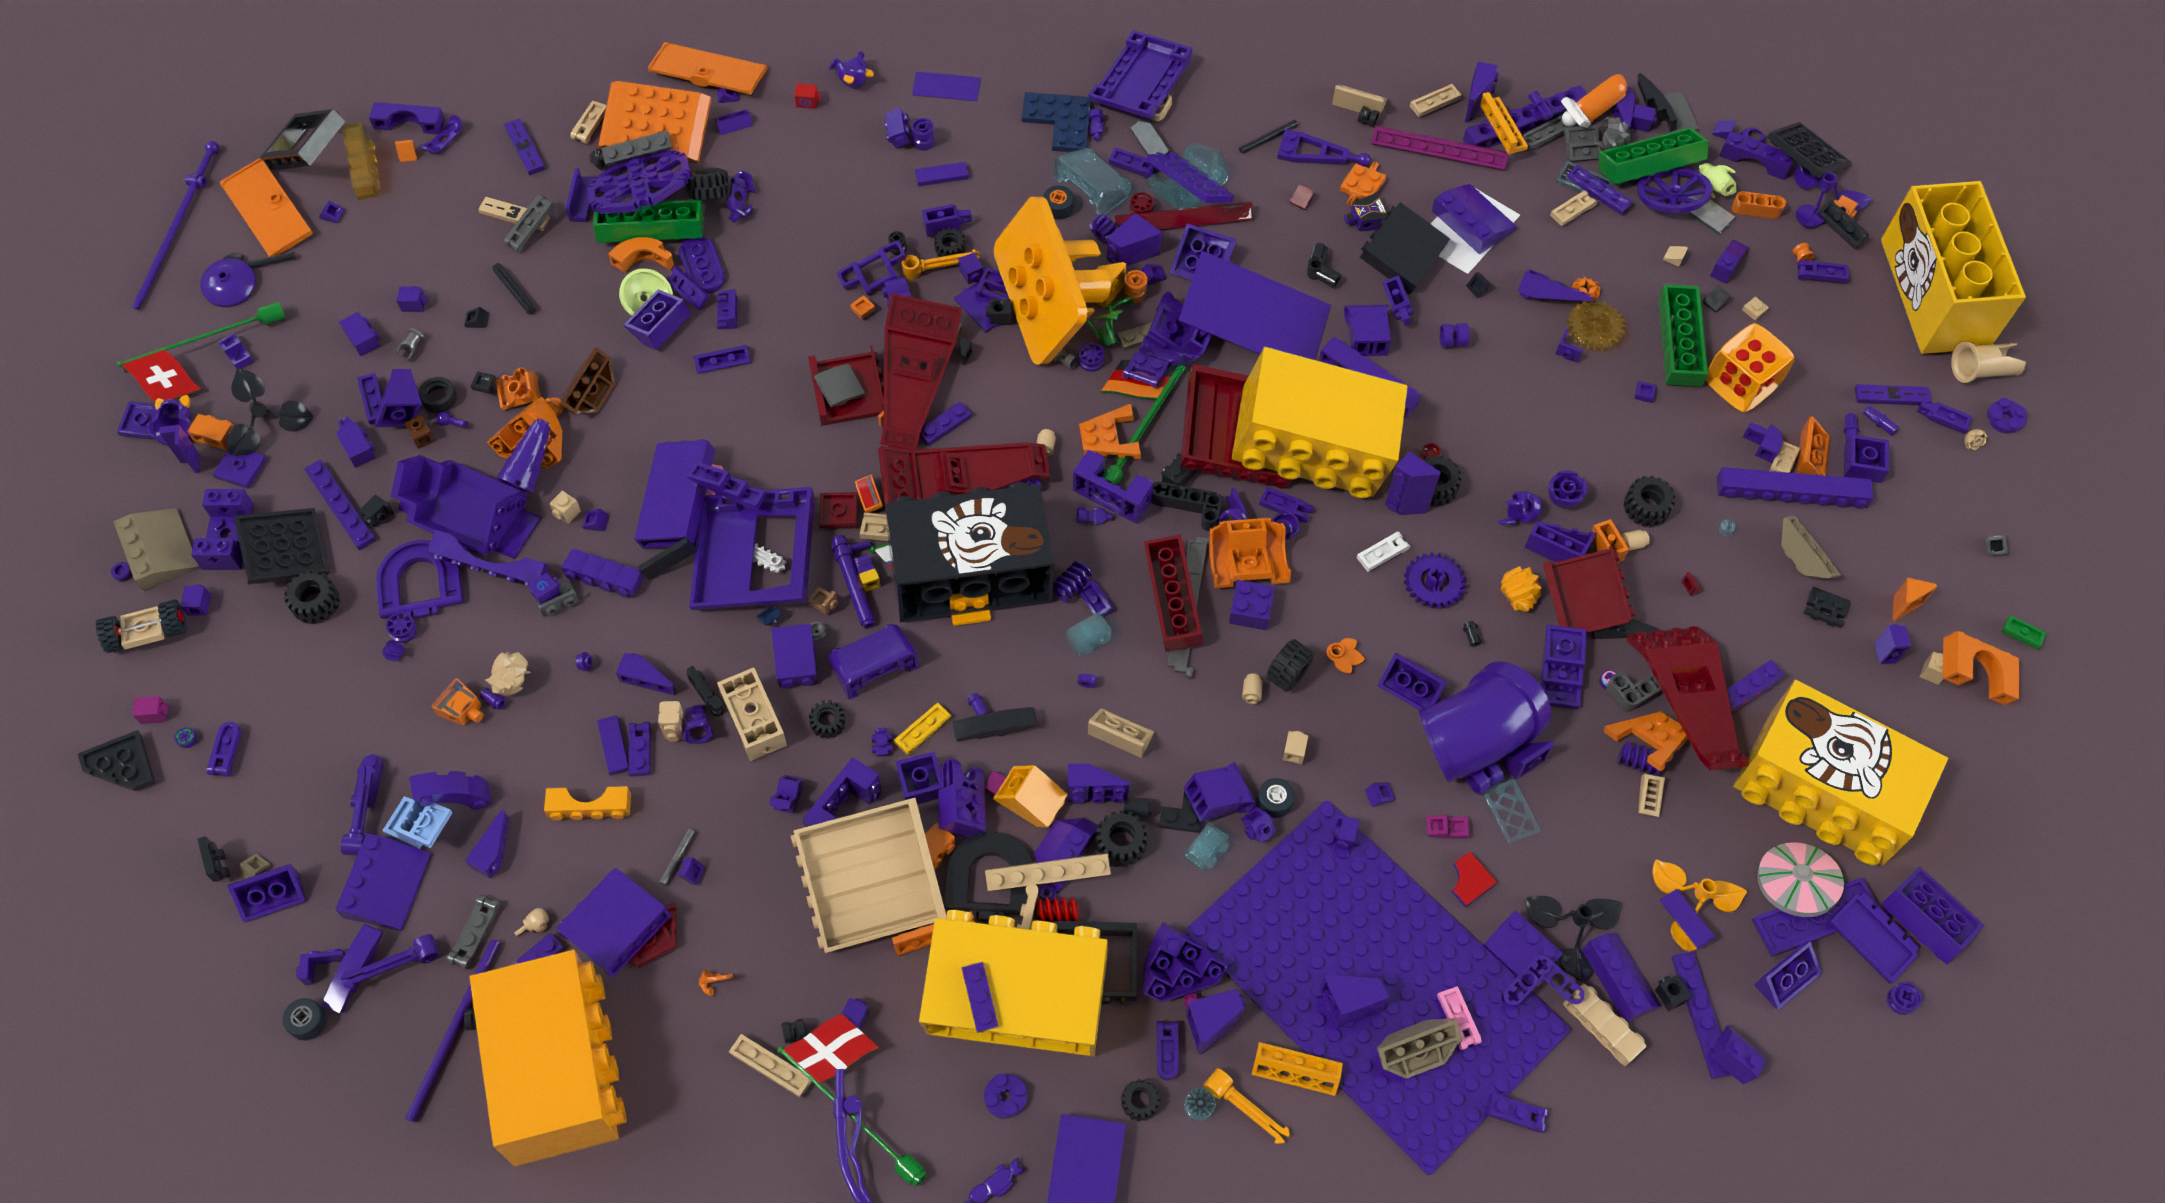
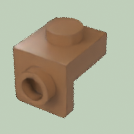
[807,586,838,615]

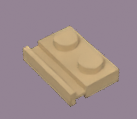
[860,513,888,541]

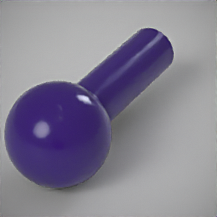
[437,412,468,428]

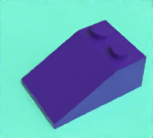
[1465,62,1499,122]

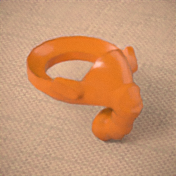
[698,969,733,996]

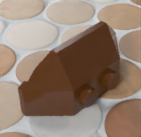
[559,347,615,415]

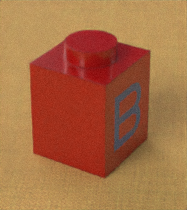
[794,83,821,109]

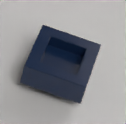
[756,606,781,626]

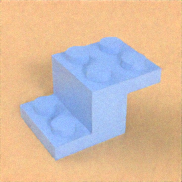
[382,796,452,849]

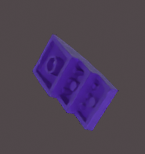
[1540,625,1586,709]

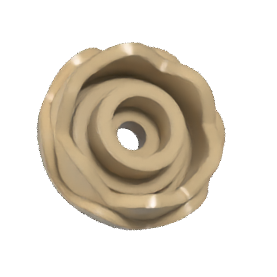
[1964,429,1988,450]

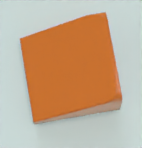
[395,140,417,162]

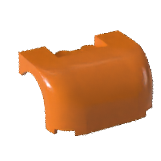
[1209,518,1291,588]

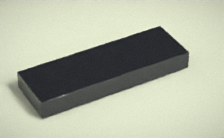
[638,537,697,580]

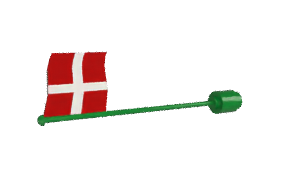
[777,1014,927,1187]

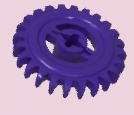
[1404,551,1466,609]

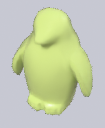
[1699,163,1736,198]

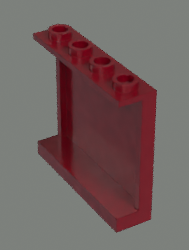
[808,345,884,426]
[1543,546,1635,634]

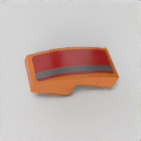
[855,474,883,513]

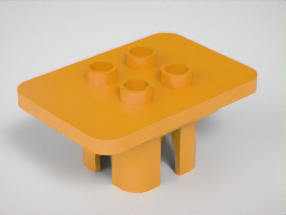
[994,197,1111,365]

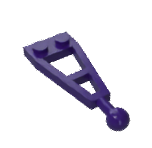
[1277,129,1371,167]

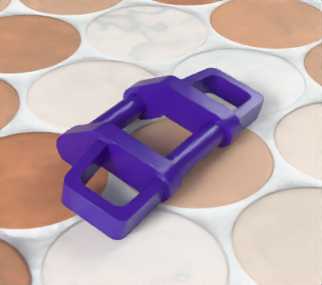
[837,241,907,295]

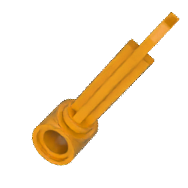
[902,250,980,280]
[1203,1068,1290,1144]

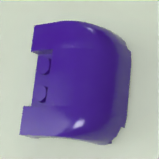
[1138,290,1212,367]

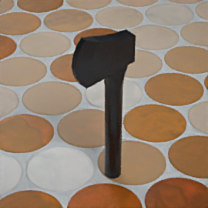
[223,252,296,268]

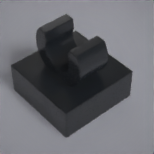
[1466,272,1491,298]
[471,371,496,394]

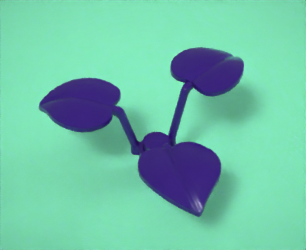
[1794,165,1872,228]

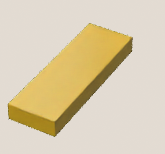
[894,702,951,755]

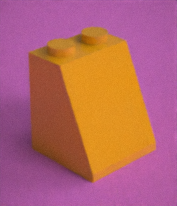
[993,765,1068,827]

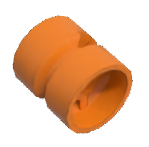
[1124,270,1148,303]

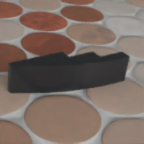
[1637,73,1677,132]
[953,707,1037,742]

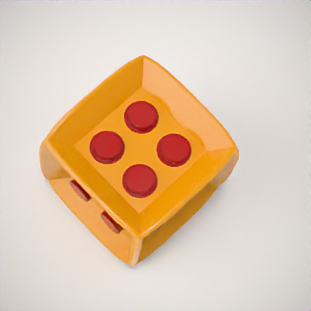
[1706,323,1794,413]

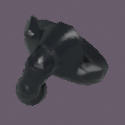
[589,148,606,169]

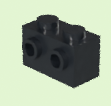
[1161,453,1198,486]

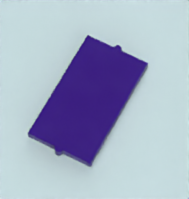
[954,283,1000,333]

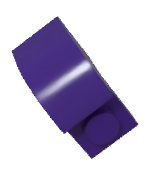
[1743,422,1783,463]
[769,775,804,814]

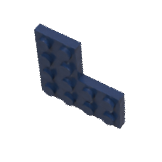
[1022,92,1091,153]

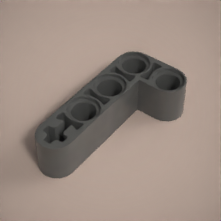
[1606,673,1663,712]

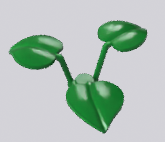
[1085,297,1133,347]

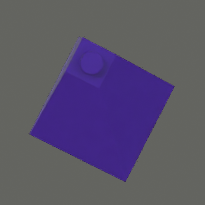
[1170,223,1237,281]

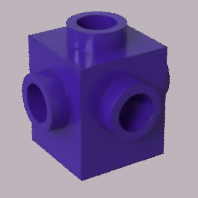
[1241,807,1276,843]

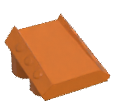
[495,367,541,410]

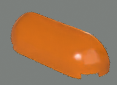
[1576,74,1627,122]

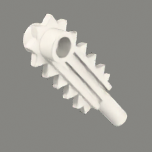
[753,543,787,573]

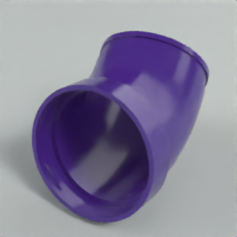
[1419,661,1551,783]

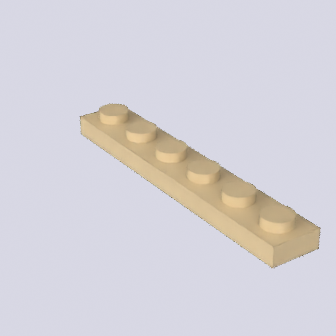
[985,853,1111,891]

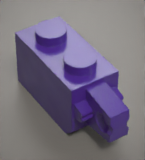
[922,204,972,237]
[1382,275,1413,326]
[336,417,376,468]

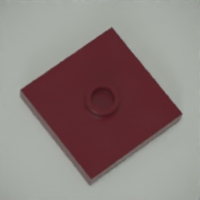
[819,492,858,528]

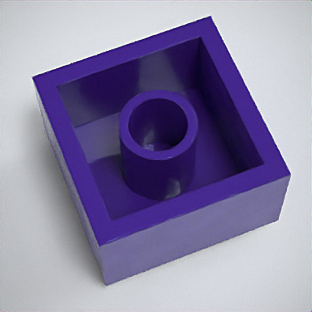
[1844,435,1889,483]
[1229,580,1275,630]
[895,751,941,804]

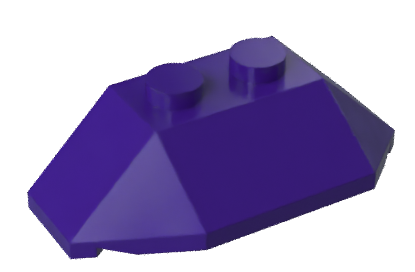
[1034,817,1099,894]

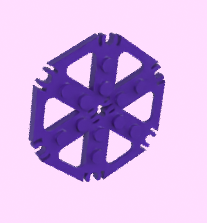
[587,150,692,214]

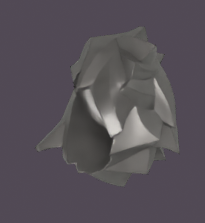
[1595,117,1630,150]

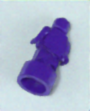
[1089,109,1105,141]
[1076,507,1113,525]

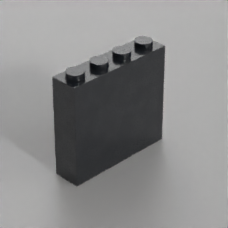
[1360,202,1450,294]

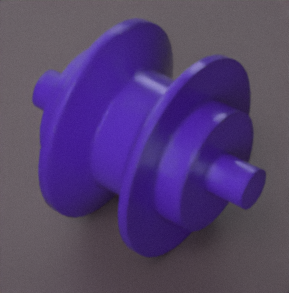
[382,640,405,661]

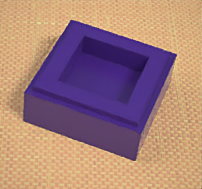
[1634,381,1656,403]

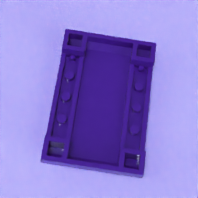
[1088,30,1193,119]

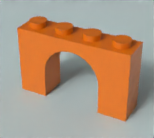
[1943,631,2019,705]

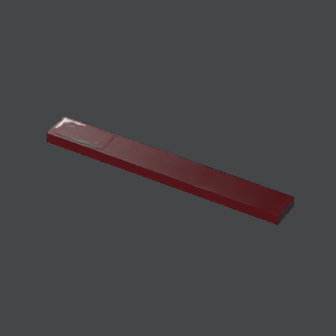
[1115,201,1253,229]

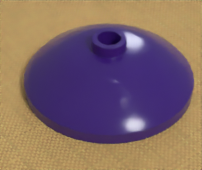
[200,258,256,307]

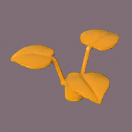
[1652,859,1747,952]

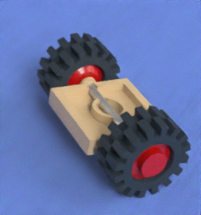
[95,599,187,653]

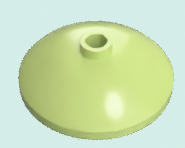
[619,269,673,316]

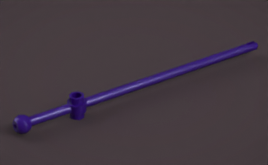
[132,141,219,310]

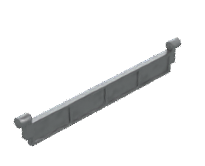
[1167,534,1210,679]

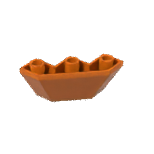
[487,397,563,469]

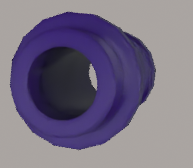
[480,688,506,710]
[968,693,990,715]

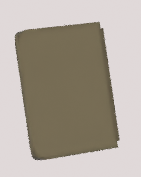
[239,854,271,879]

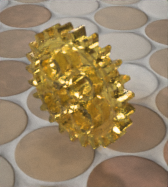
[1566,299,1626,351]

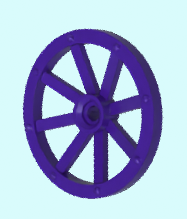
[1637,167,1712,213]

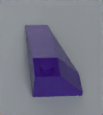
[1518,268,1593,301]

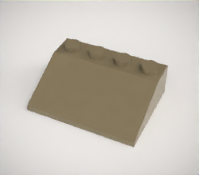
[113,508,200,591]

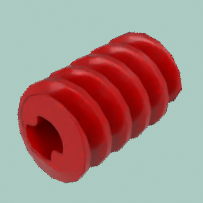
[1037,897,1079,923]

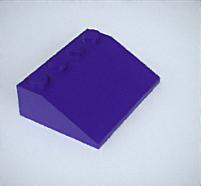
[1432,184,1517,254]
[335,833,431,931]
[1881,866,1984,964]

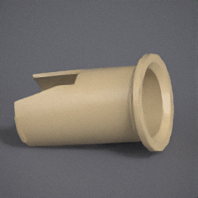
[1951,342,2026,383]

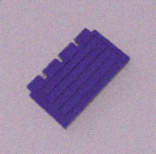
[1828,891,1920,984]

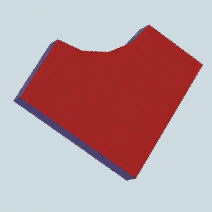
[1452,851,1497,908]

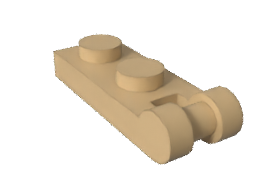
[570,100,607,144]
[1550,190,1597,226]
[1017,883,1038,930]

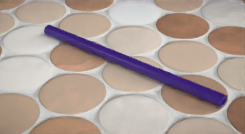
[405,939,501,1123]

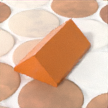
[1796,416,1830,476]

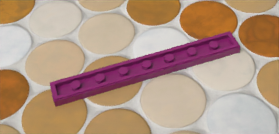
[1372,126,1509,170]

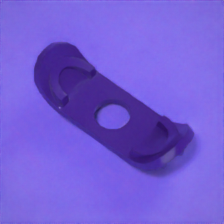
[420,115,462,154]

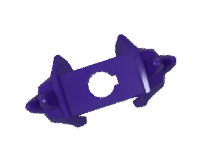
[727,170,756,223]

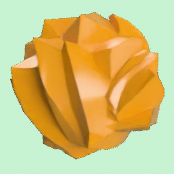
[1500,566,1542,612]

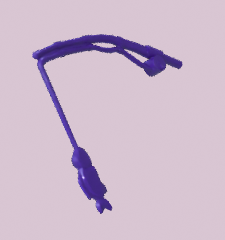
[834,1069,1024,1203]

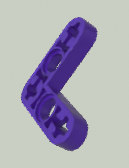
[1504,955,1585,1005]

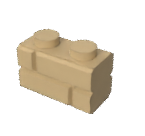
[658,701,685,742]

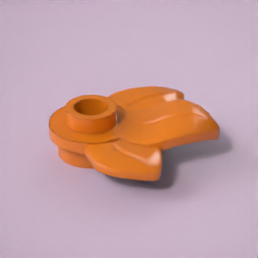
[1326,638,1365,674]

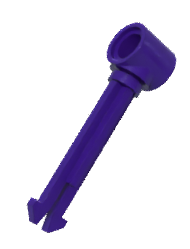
[341,764,377,855]
[341,934,440,989]

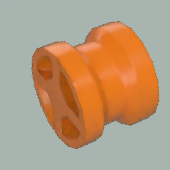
[1792,243,1815,262]

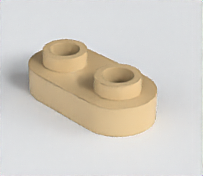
[1150,94,1172,121]

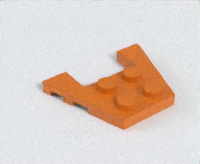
[1079,404,1141,459]
[1604,711,1688,771]

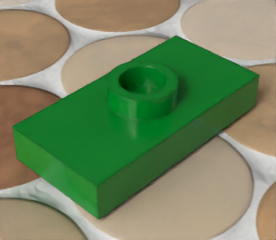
[2001,615,2047,650]

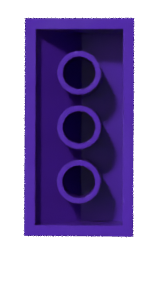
[1385,451,1441,515]
[1582,933,1662,1023]

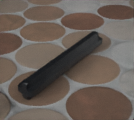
[492,263,536,315]

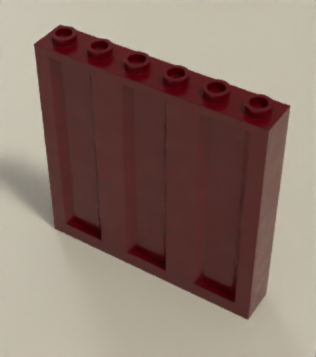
[1180,364,1292,488]

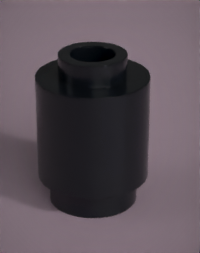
[1124,798,1152,819]

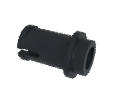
[1463,621,1482,647]

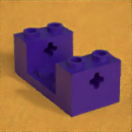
[1073,450,1153,524]
[191,489,254,570]
[802,757,882,827]

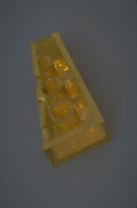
[341,122,381,200]

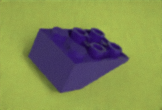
[1068,763,1130,804]

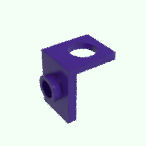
[1555,328,1583,363]

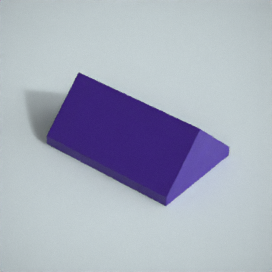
[1378,652,1447,709]
[227,864,306,922]
[1754,940,1822,1010]

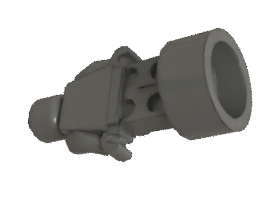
[1053,349,1078,370]

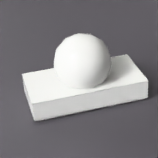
[1561,97,1591,128]

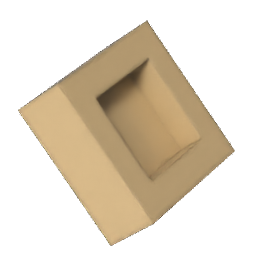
[1742,297,1769,321]

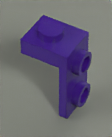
[296,949,346,985]

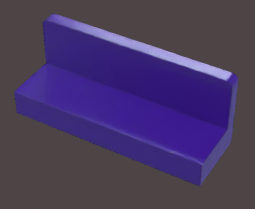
[566,168,595,222]
[159,425,200,473]

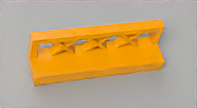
[1480,92,1528,155]
[1251,1042,1343,1096]

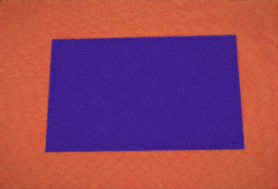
[1179,251,1331,360]

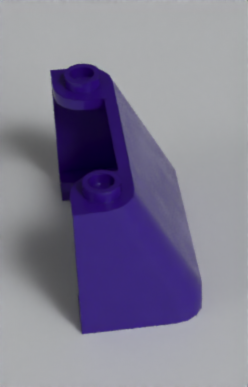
[828,624,920,700]

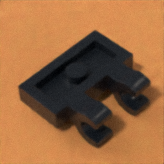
[197,836,230,882]

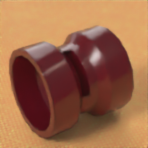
[1420,443,1441,461]

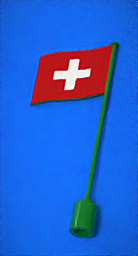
[117,301,286,402]

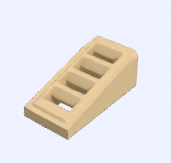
[1638,774,1665,817]

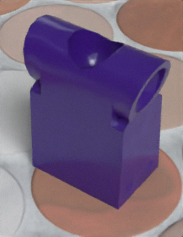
[1344,305,1391,356]
[1183,762,1257,822]

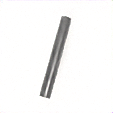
[659,829,695,886]

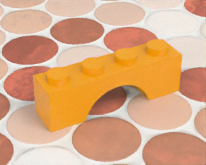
[544,786,631,821]

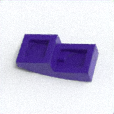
[218,333,254,369]

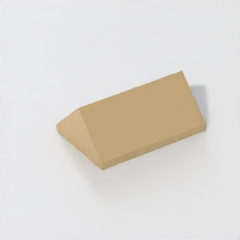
[1332,85,1388,119]
[1088,708,1154,758]

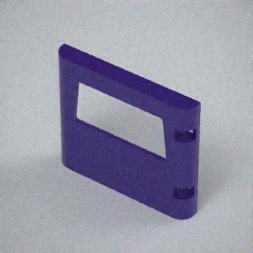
[689,487,815,610]

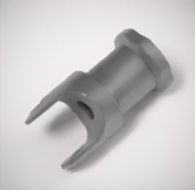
[395,328,424,361]

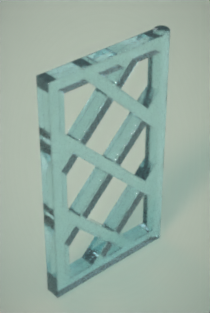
[1483,779,1541,845]

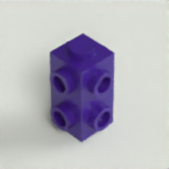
[884,107,912,148]

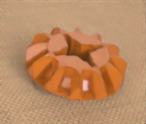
[1572,277,1601,301]

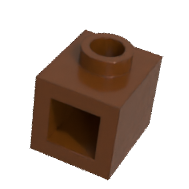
[405,415,435,449]

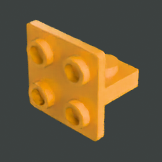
[949,593,991,626]

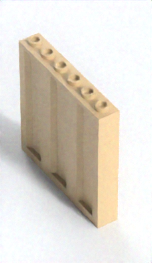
[791,798,946,953]

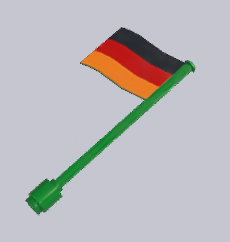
[1101,360,1186,485]

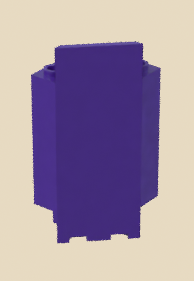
[391,455,542,559]

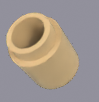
[1036,429,1056,457]
[1621,530,1649,551]
[1242,674,1263,704]

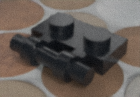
[1803,586,1850,628]

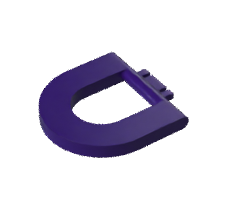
[376,540,463,619]

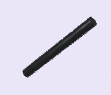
[1239,120,1298,153]

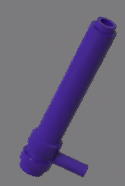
[831,535,875,629]

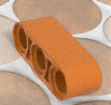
[1731,191,1786,219]

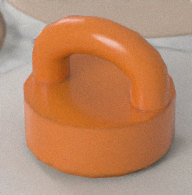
[545,398,564,416]

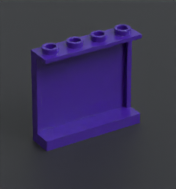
[556,867,671,978]

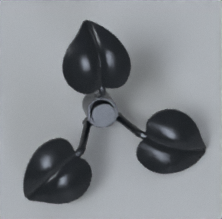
[227,369,313,456]
[1526,896,1621,981]

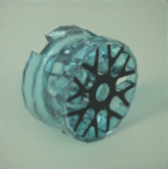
[1184,1088,1216,1122]

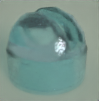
[1719,519,1736,536]

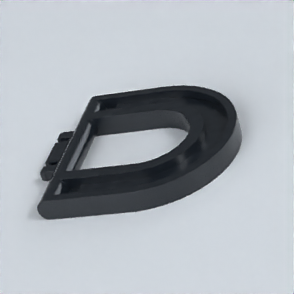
[944,832,1032,921]

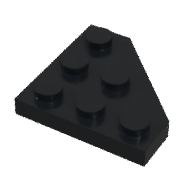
[78,730,155,791]

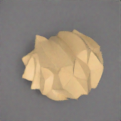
[485,652,531,696]

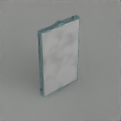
[1679,189,1736,235]

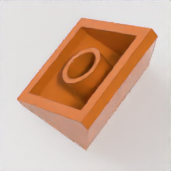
[1892,578,1938,621]

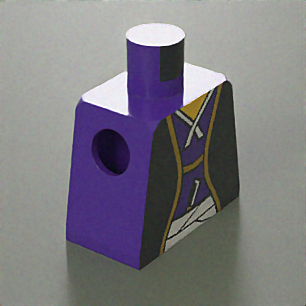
[1344,193,1388,232]

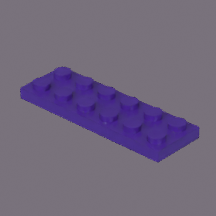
[1147,152,1234,203]
[1752,877,1878,957]

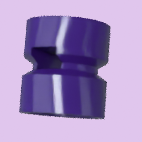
[912,118,935,151]
[1440,323,1470,348]
[1465,762,1504,795]

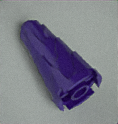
[497,419,550,493]

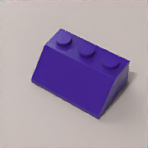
[624,289,691,350]
[1483,910,1563,987]

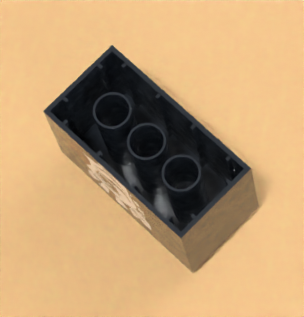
[885,482,1054,623]

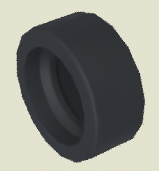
[419,377,457,413]

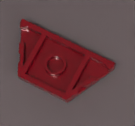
[628,902,677,968]

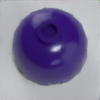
[1548,470,1587,509]

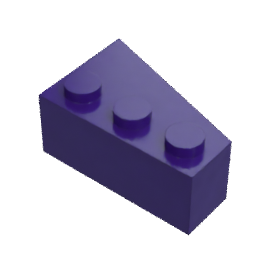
[1524,521,1596,562]

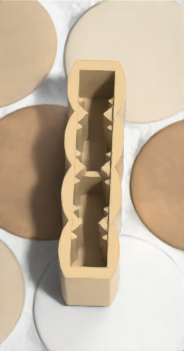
[1563,983,1646,1067]

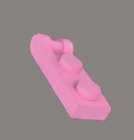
[1437,986,1482,1050]

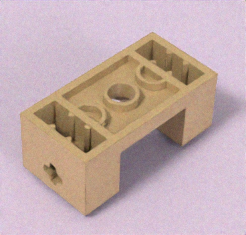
[717,668,787,761]

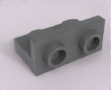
[534,580,579,617]

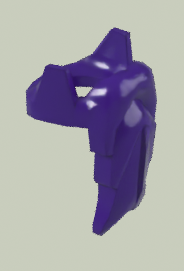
[1218,488,1247,524]
[683,704,714,744]

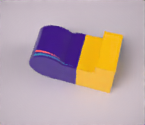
[854,554,881,592]

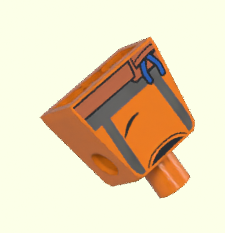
[431,678,484,726]

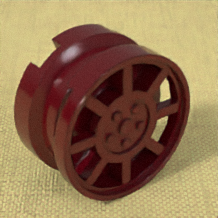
[1130,192,1154,214]

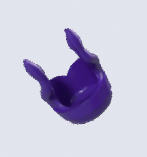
[1497,491,1542,525]

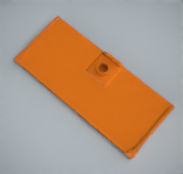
[648,42,767,95]
[220,159,313,257]

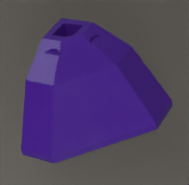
[1143,922,1228,1003]

